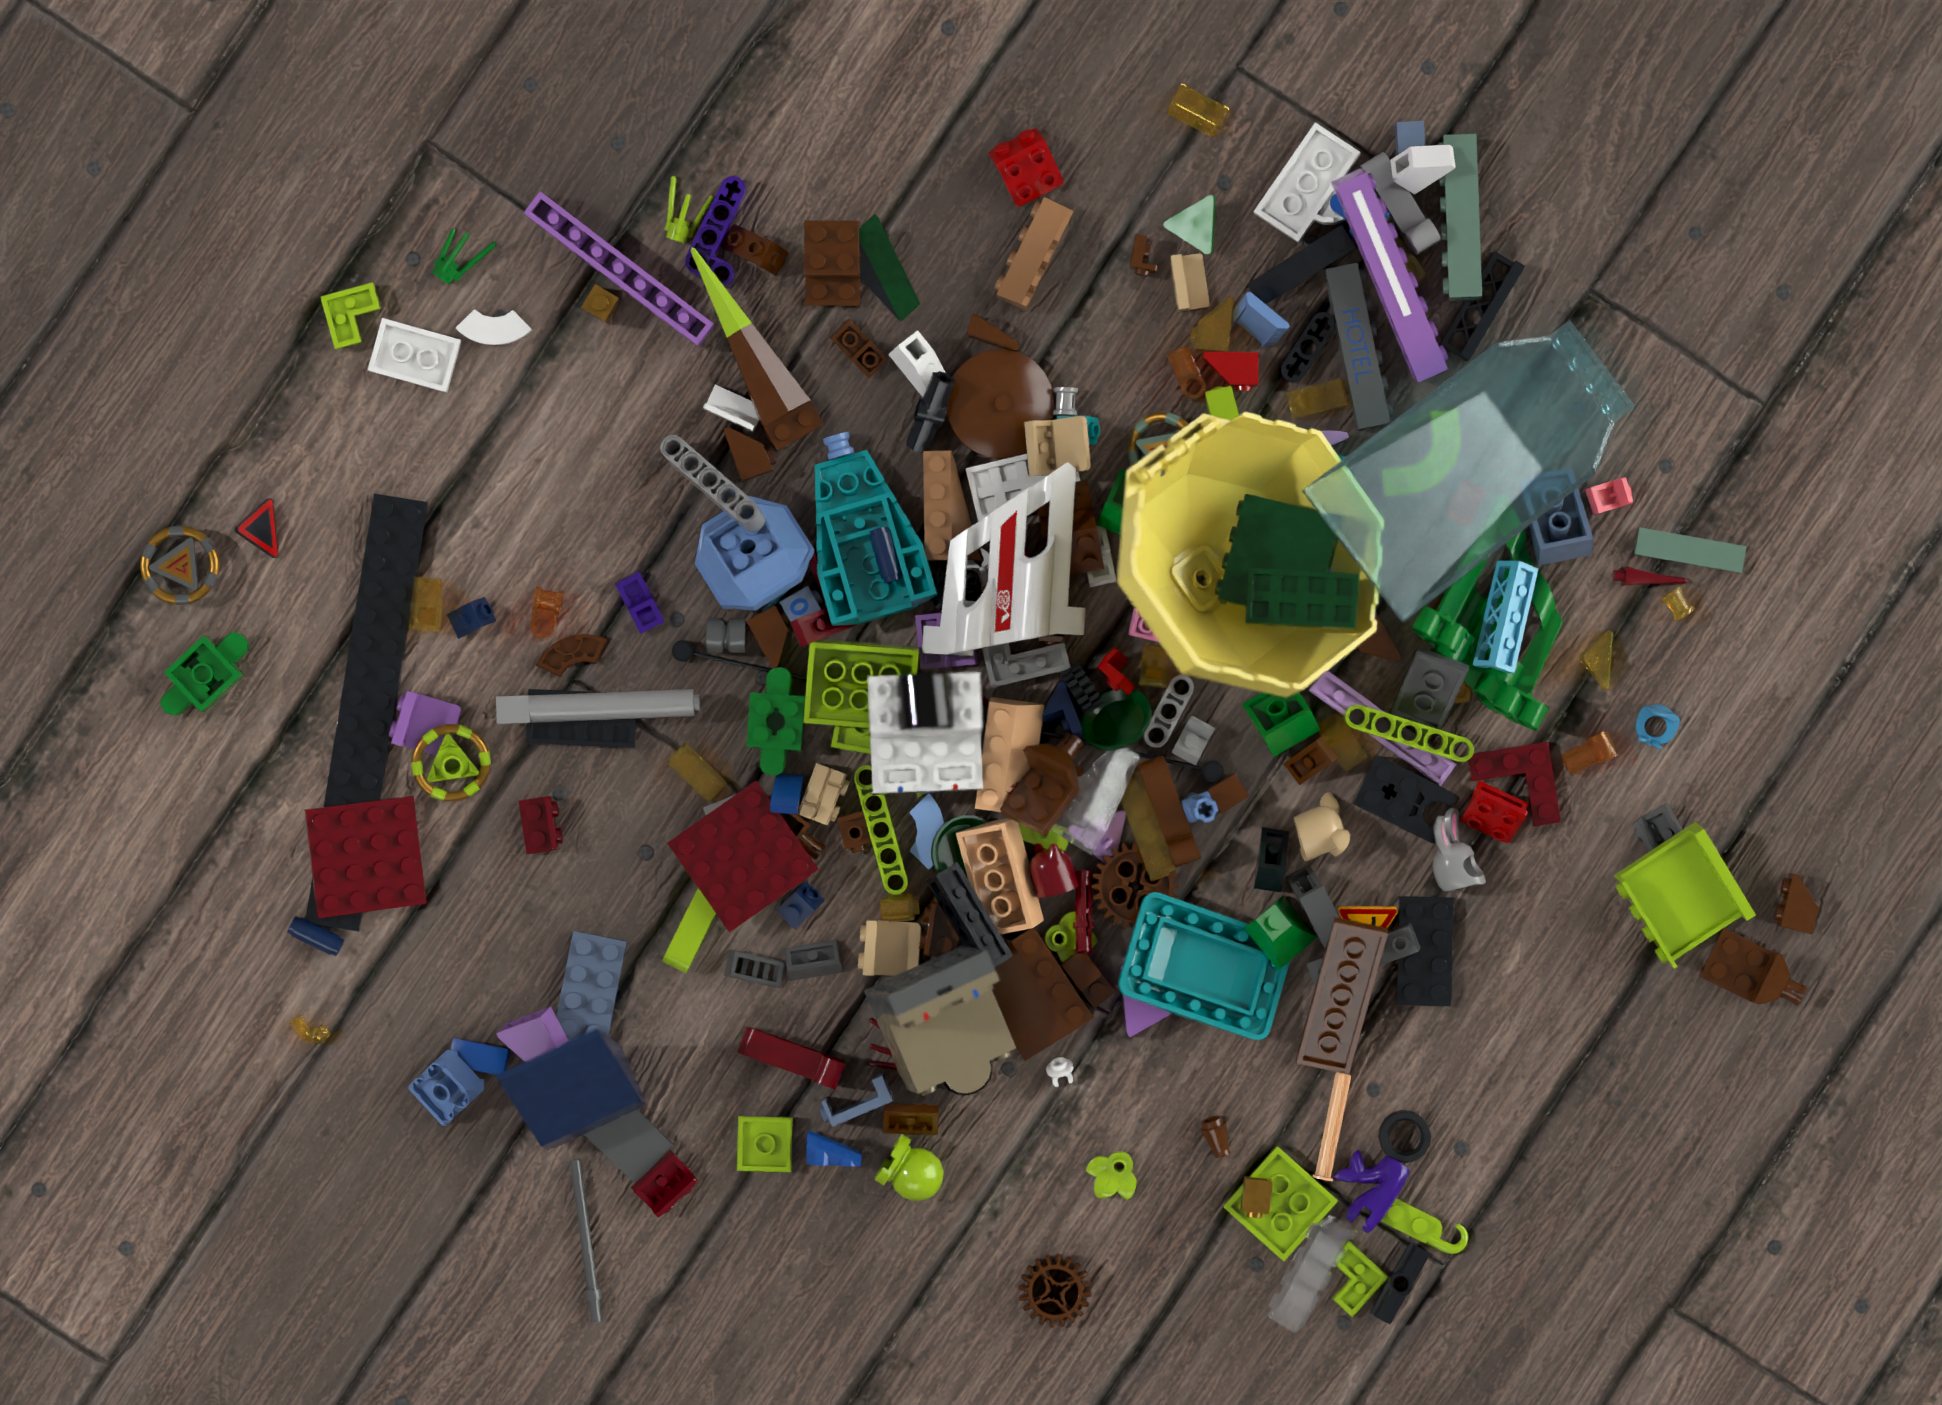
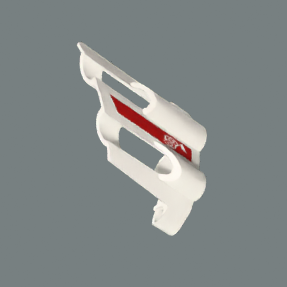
[922,462,1086,656]

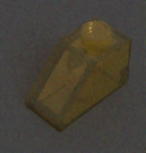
[1190,297,1234,352]

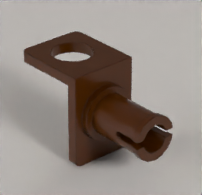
[790,814,825,860]

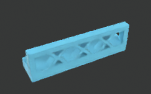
[1473,561,1538,673]

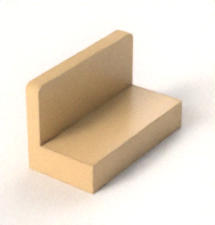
[1170,253,1210,312]

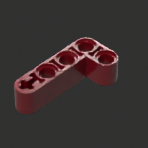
[737,1026,846,1089]

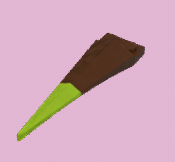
[691,247,823,452]

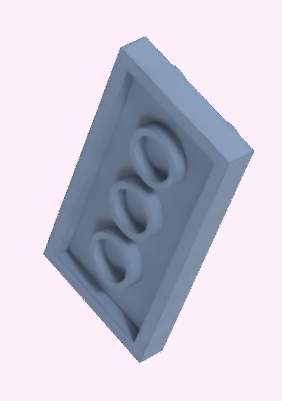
[556,931,627,1041]

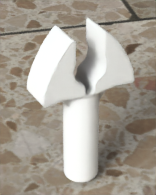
[967,548,990,592]

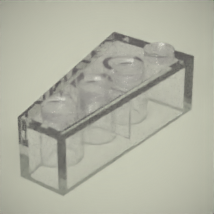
[1267,1215,1359,1333]

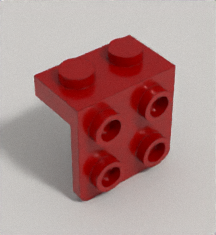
[988,127,1063,207]

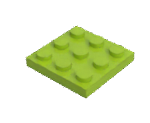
[1223,1146,1338,1261]

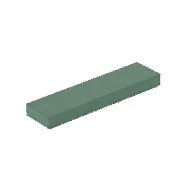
[1634,527,1747,573]

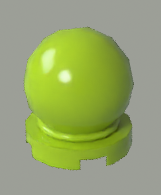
[874,1134,944,1202]

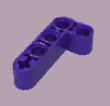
[685,176,746,288]

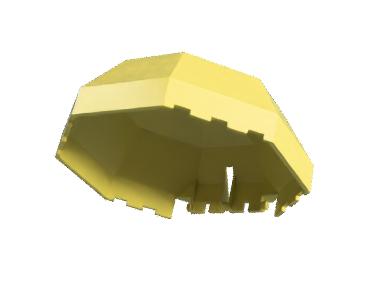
[1118,412,1384,697]

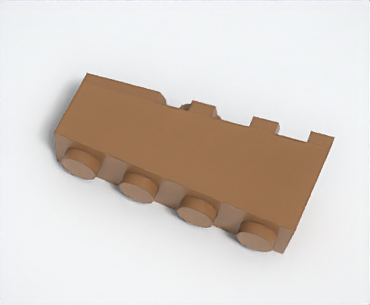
[994,197,1073,311]
[923,451,981,561]

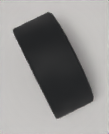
[1378,1110,1431,1163]

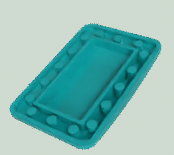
[1118,892,1290,1040]

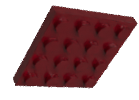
[667,780,819,933]
[304,796,427,918]

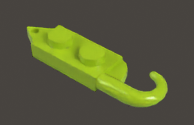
[1381,1198,1468,1254]

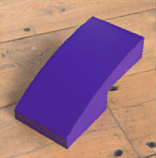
[615,570,665,634]

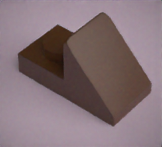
[1283,736,1338,785]
[1061,953,1115,1008]

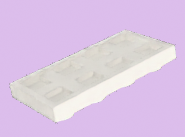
[965,454,1080,522]

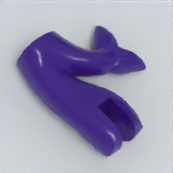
[1333,1150,1410,1233]

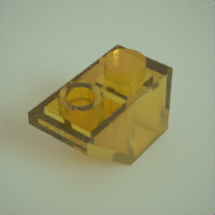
[408,577,443,634]

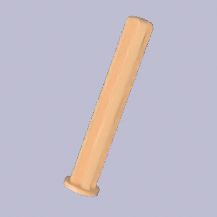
[1312,1072,1351,1181]

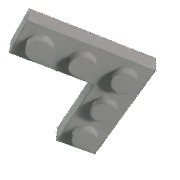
[982,643,1070,688]

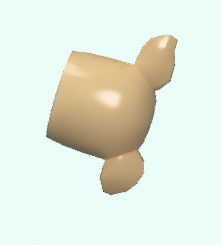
[1294,792,1350,861]

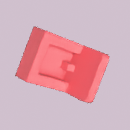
[1585,477,1633,515]

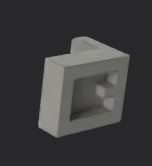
[1171,716,1215,765]

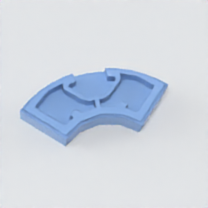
[910,793,944,870]

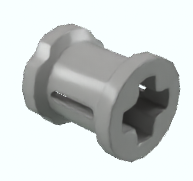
[1053,387,1078,416]

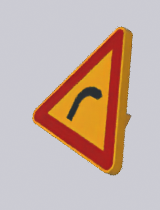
[1338,906,1398,928]

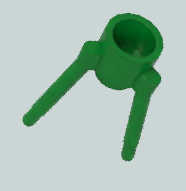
[432,228,496,285]

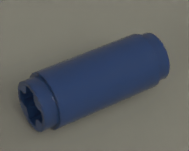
[869,526,903,584]
[287,916,344,956]

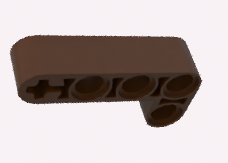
[1138,755,1201,868]

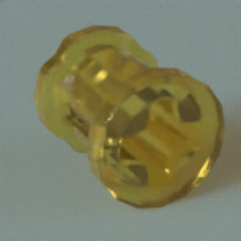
[1660,586,1695,621]

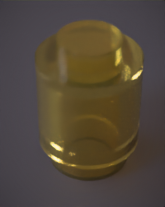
[880,893,920,922]

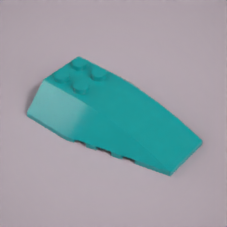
[815,450,937,626]

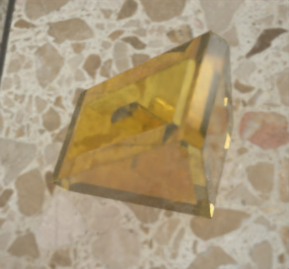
[1138,643,1169,688]

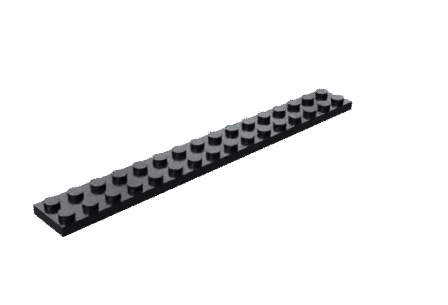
[306,494,429,932]

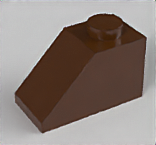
[723,427,776,482]
[746,605,790,669]
[1356,612,1402,662]

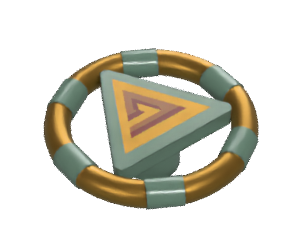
[1127,412,1189,476]

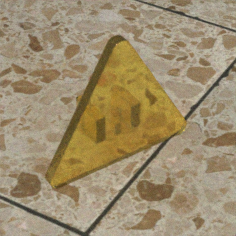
[1580,630,1613,690]

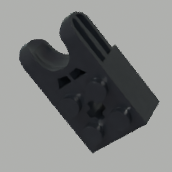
[1350,755,1459,844]

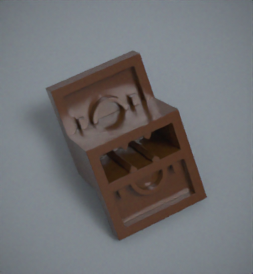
[804,220,861,306]
[1038,480,1104,575]

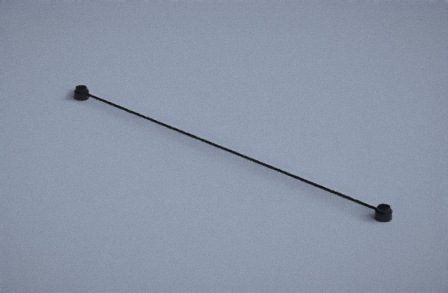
[672,640,1224,782]

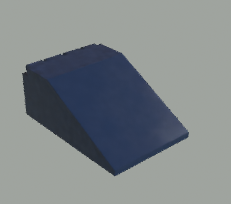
[496,1028,646,1151]

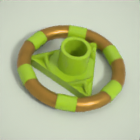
[411,724,491,802]

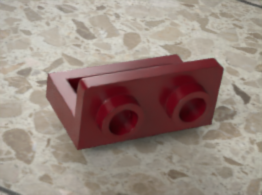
[631,1151,698,1218]

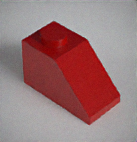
[1203,352,1259,392]

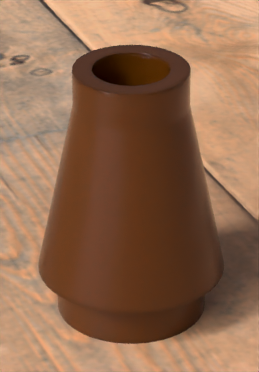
[1200,1115,1230,1158]

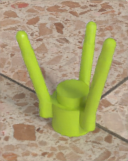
[664,176,714,244]

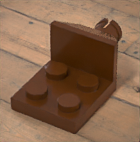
[1000,732,1083,836]
[1699,928,1807,1006]

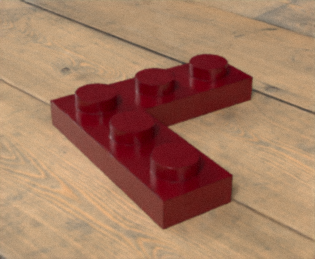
[791,553,859,647]
[1468,742,1561,826]

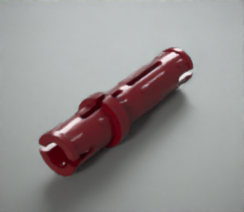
[1073,870,1095,954]

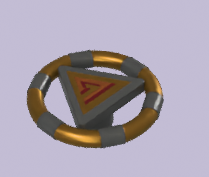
[140,525,220,605]

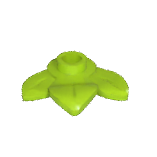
[1044,911,1098,962]
[1086,1151,1137,1200]

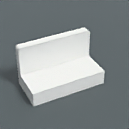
[703,385,759,432]

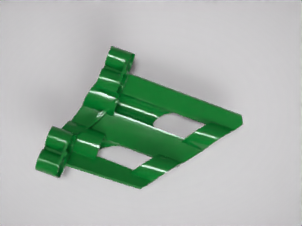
[1411,495,1563,731]

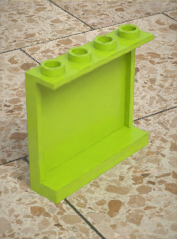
[1614,821,1756,969]

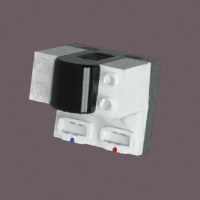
[868,672,983,795]

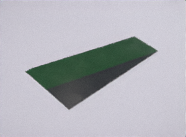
[859,214,920,322]

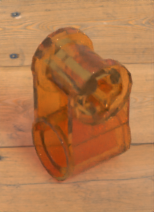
[530,586,564,640]

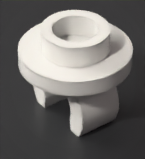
[1046,1057,1073,1087]

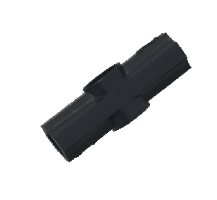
[906,371,955,453]
[1369,1242,1431,1324]

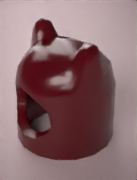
[1029,843,1079,898]

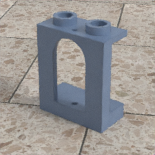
[819,1072,893,1127]

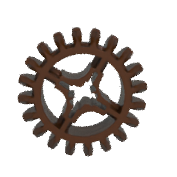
[1018,1253,1092,1328]

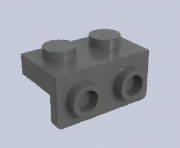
[1633,803,1683,852]

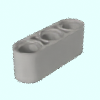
[1143,675,1194,748]

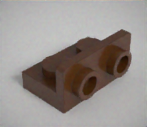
[919,901,959,957]
[883,1103,939,1135]

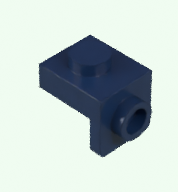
[447,597,496,639]
[776,882,824,930]

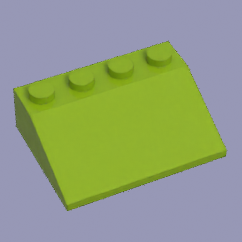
[803,639,919,728]

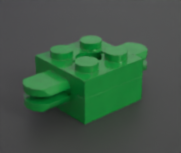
[160,632,250,716]
[746,667,805,776]

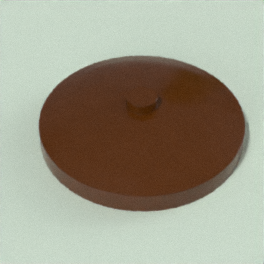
[946,349,1054,458]

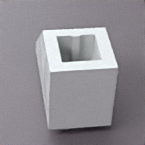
[1390,145,1456,195]

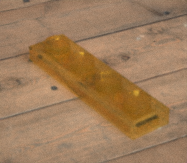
[1114,771,1176,881]

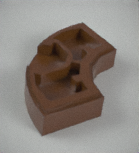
[535,634,608,677]

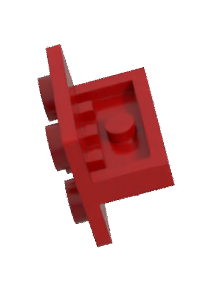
[1460,780,1528,843]

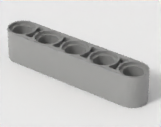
[660,435,765,532]

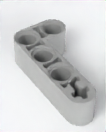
[1360,152,1441,256]

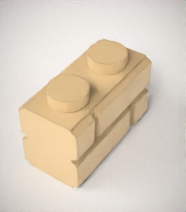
[798,763,850,825]

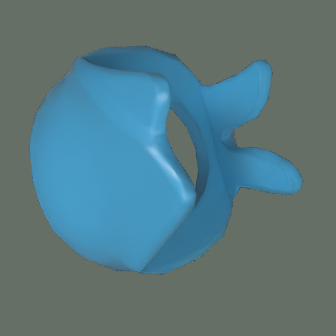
[1635,704,1680,749]

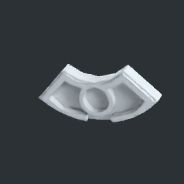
[456,309,532,345]

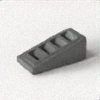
[724,949,786,989]

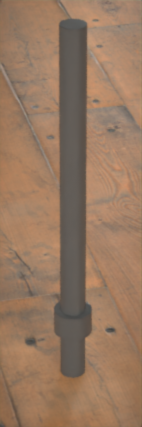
[570,1159,602,1322]

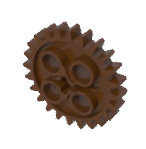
[1091,842,1179,929]

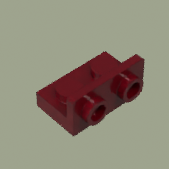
[519,796,563,854]

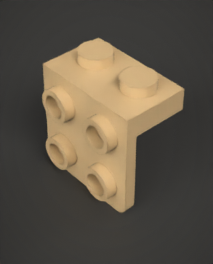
[1024,416,1091,476]
[858,919,921,976]

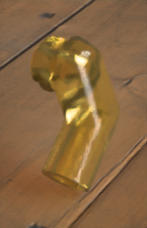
[289,1015,330,1044]

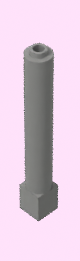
[496,689,700,724]

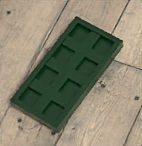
[1245,568,1360,630]

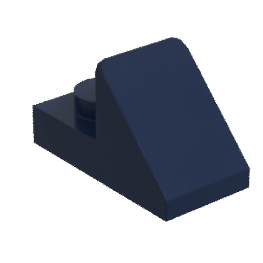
[1042,681,1083,739]

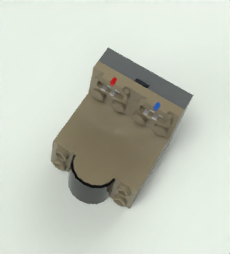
[864,946,1016,1096]

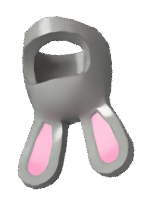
[1433,808,1486,891]

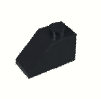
[1254,827,1289,892]

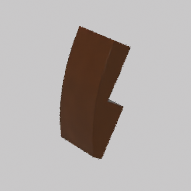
[829,319,889,378]

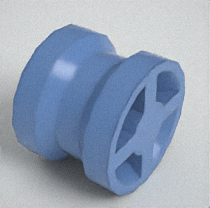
[823,432,854,460]

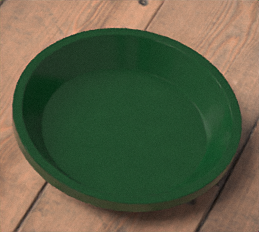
[1080,688,1152,751]
[931,815,988,879]

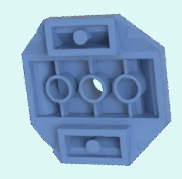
[695,496,815,611]

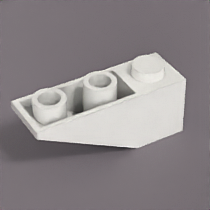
[888,330,945,397]

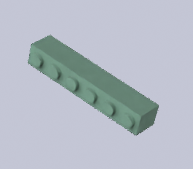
[1438,134,1482,301]

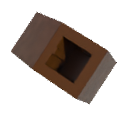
[1774,873,1819,934]

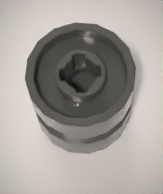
[706,618,746,653]

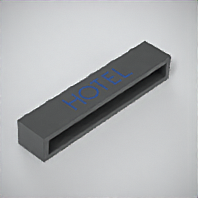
[1324,263,1394,431]

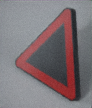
[235,498,279,558]

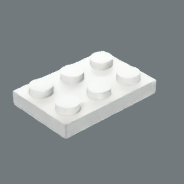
[368,318,462,393]

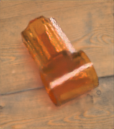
[1167,346,1206,402]
[1560,730,1619,775]

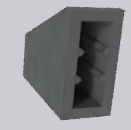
[1285,865,1340,949]

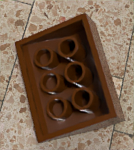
[992,927,1094,1061]

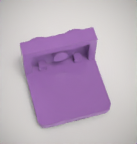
[389,691,461,756]

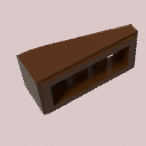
[967,313,1020,352]

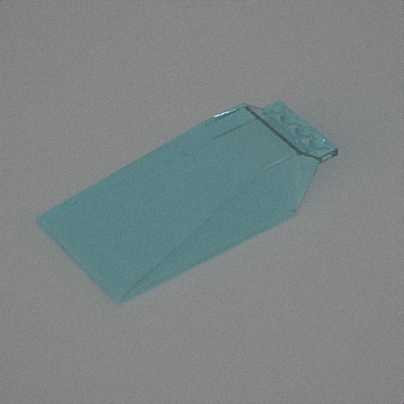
[1302,320,1636,622]

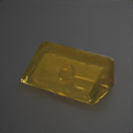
[1167,83,1230,138]

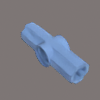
[1181,791,1218,823]

